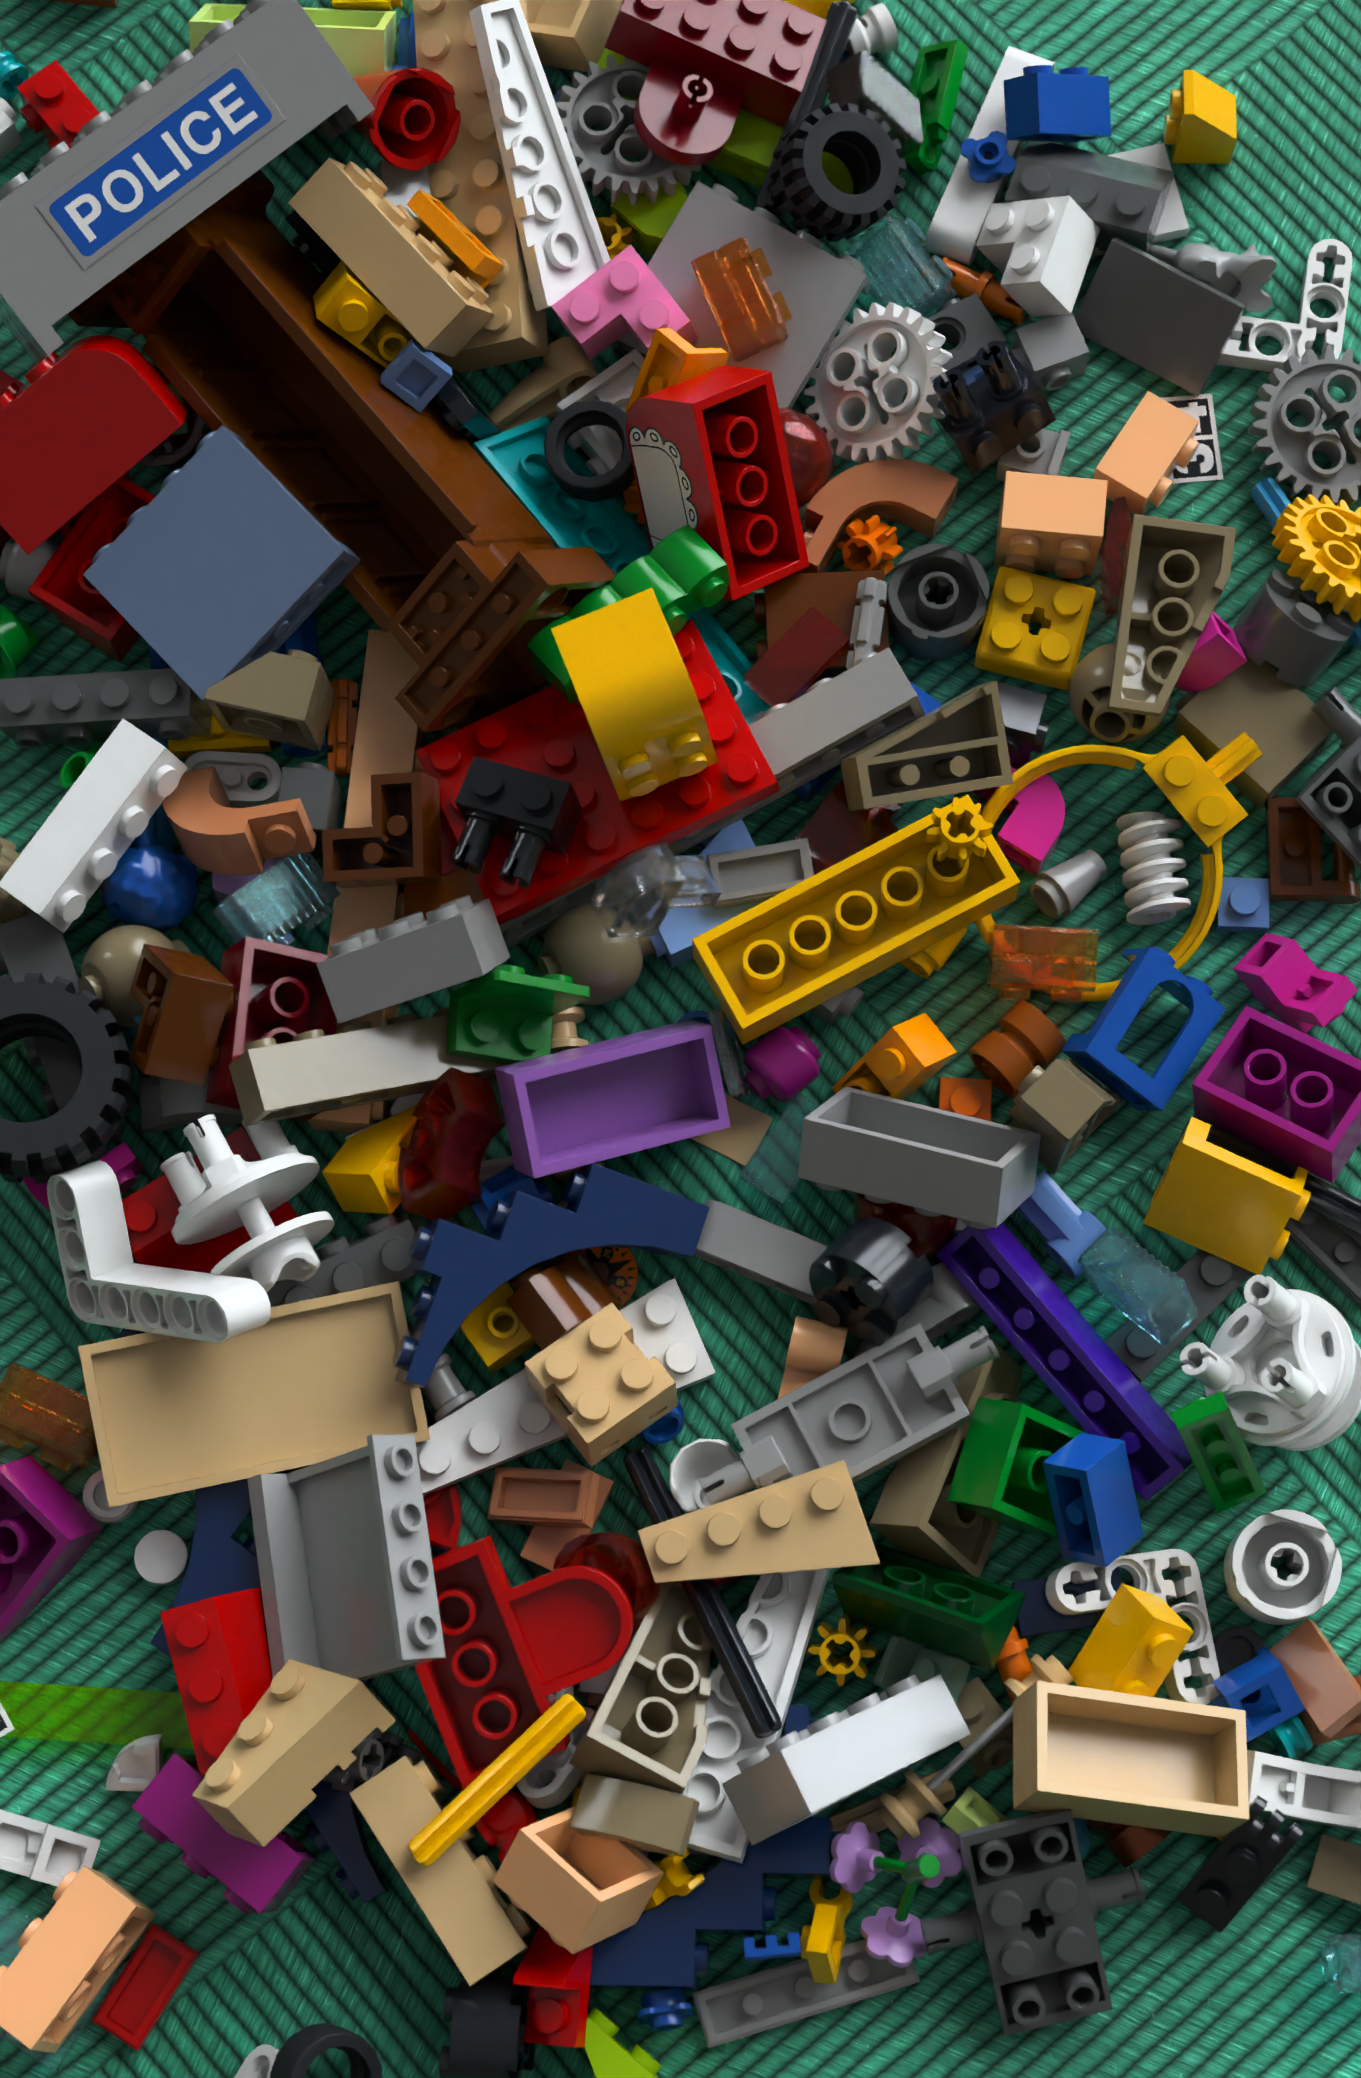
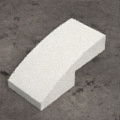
[0,1809,101,1887]

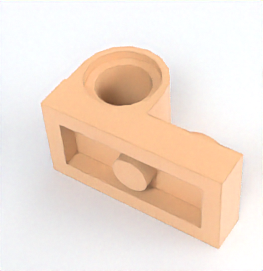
[778,1316,848,1399]

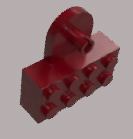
[604,0,827,166]

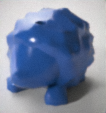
[101,827,199,932]

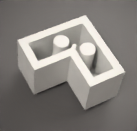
[976,196,1100,317]

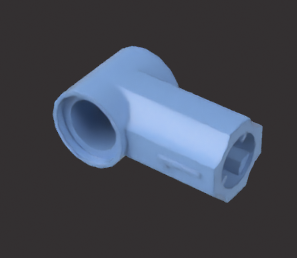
[1016,1170,1115,1280]

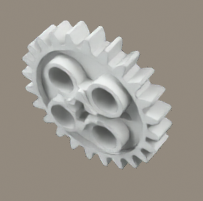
[803,302,953,464]

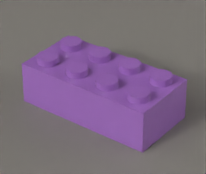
[495,1019,731,1178]

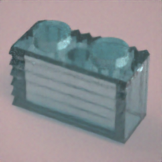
[845,213,957,319]
[213,852,341,946]
[1078,1226,1198,1346]

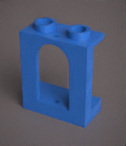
[1062,946,1226,1111]

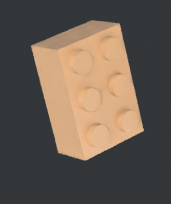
[0,1866,157,2053]

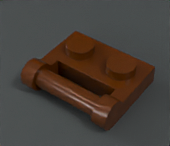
[1265,797,1361,904]

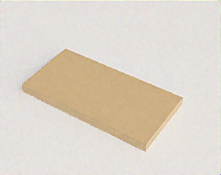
[78,1281,430,1507]

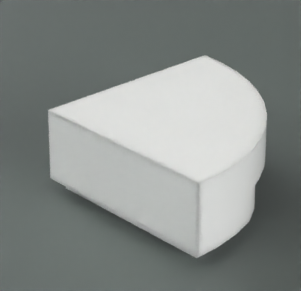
[106,1734,163,1792]

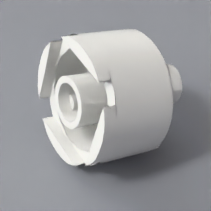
[1223,1509,1342,1625]

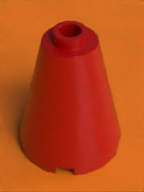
[353,67,461,171]

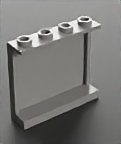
[613,181,870,433]
[247,1435,446,1681]

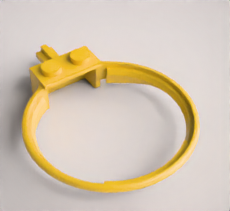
[975,731,1263,1002]

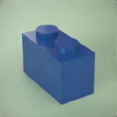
[1003,65,1111,143]
[1042,1432,1144,1567]

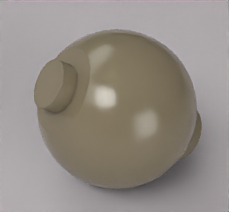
[1069,642,1171,744]
[537,903,655,1006]
[78,924,191,1028]

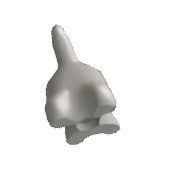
[1149,243,1277,312]

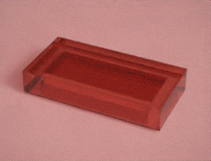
[743,606,850,707]

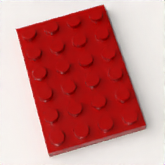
[415,619,780,925]

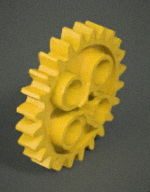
[1271,494,1361,623]

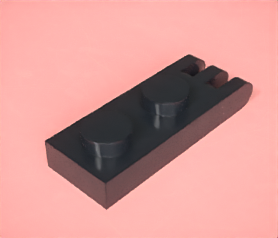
[1176,1795,1305,1933]

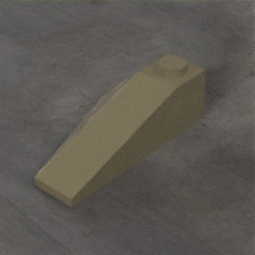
[1108,514,1236,717]

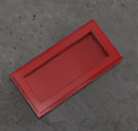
[91,1923,201,2051]

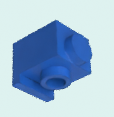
[1210,1646,1305,1742]

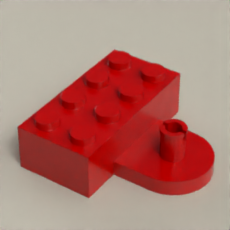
[414,1535,633,1790]

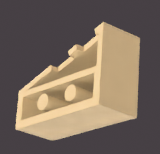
[192,1659,396,1847]

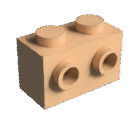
[1093,391,1199,515]

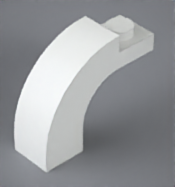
[1247,1750,1361,1831]

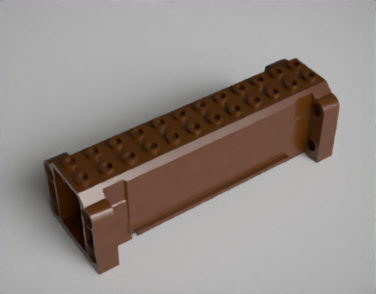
[68,169,616,732]

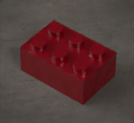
[206,936,337,1122]

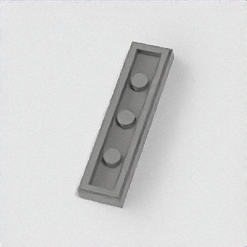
[692,1939,920,2048]

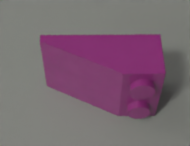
[0,1455,104,1643]

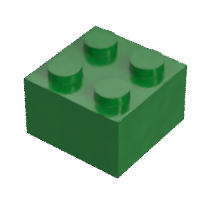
[947,1397,1085,1539]

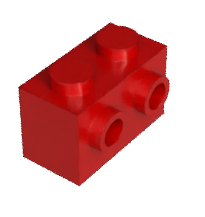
[17,60,100,150]

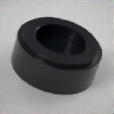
[1213,1625,1265,1676]

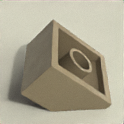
[204,650,336,751]

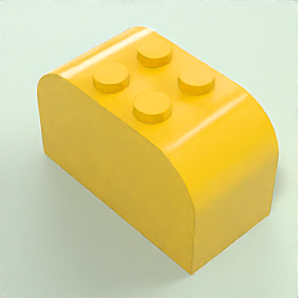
[551,588,718,802]

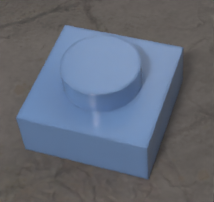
[380,338,452,413]
[1215,877,1270,933]

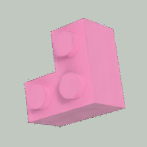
[552,245,698,361]

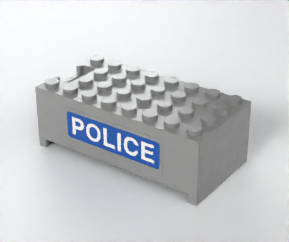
[0,0,375,363]

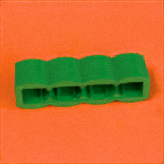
[527,525,731,704]

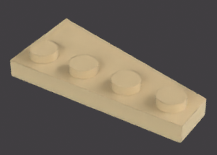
[638,1460,881,1584]

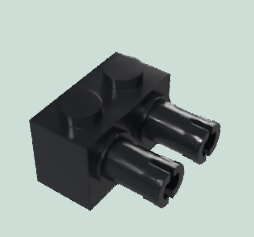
[933,340,1056,475]
[449,756,582,888]

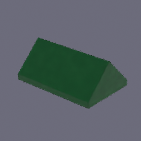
[832,1544,1025,1670]

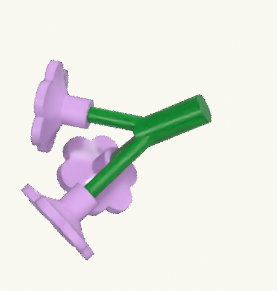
[829,1816,963,1968]

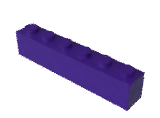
[936,1222,1193,1502]

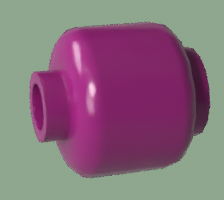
[743,1026,821,1103]

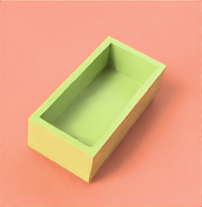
[189,3,396,78]

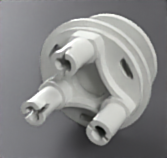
[160,1114,334,1293]
[1180,1275,1361,1451]

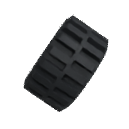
[769,103,906,242]

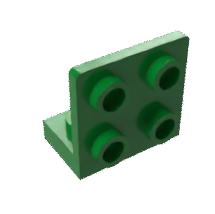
[446,965,590,1065]

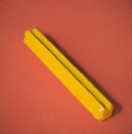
[407,1694,586,1867]

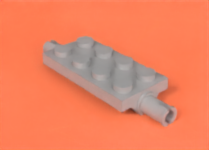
[698,1323,1000,1505]

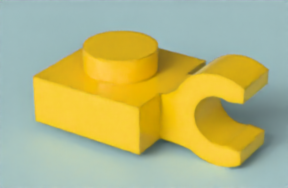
[644,1849,705,1911]
[800,1879,854,1985]

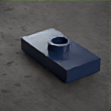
[1012,1568,1122,1638]

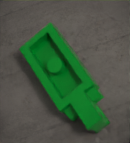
[900,39,969,174]

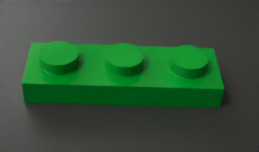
[1171,1391,1267,1513]

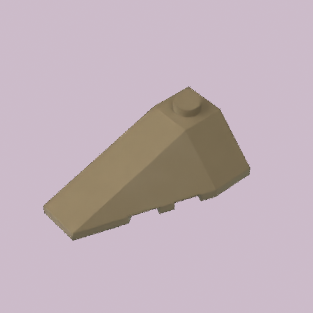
[870,1341,1023,1578]
[569,1582,719,1793]

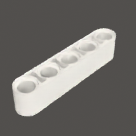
[924,46,1055,266]

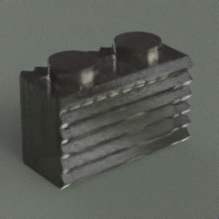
[826,51,923,158]

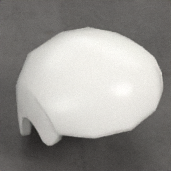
[669,1439,752,1514]

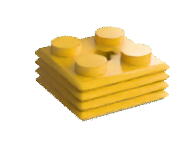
[974,566,1096,690]

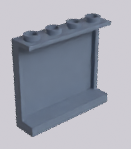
[83,425,361,702]

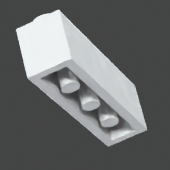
[0,719,188,933]

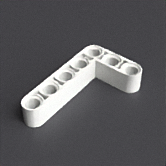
[47,1160,271,1343]

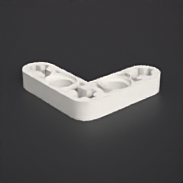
[1217,239,1353,372]
[1046,1549,1221,1705]

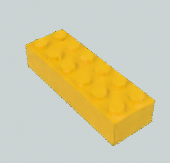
[692,795,1020,1045]

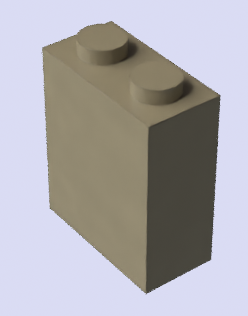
[1172,652,1334,809]

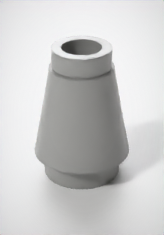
[1030,849,1107,919]

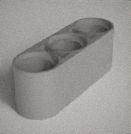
[694,1200,828,1305]

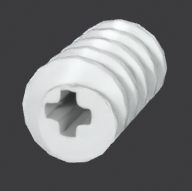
[1116,811,1191,925]

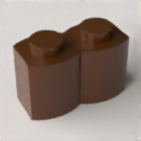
[506,1253,621,1350]

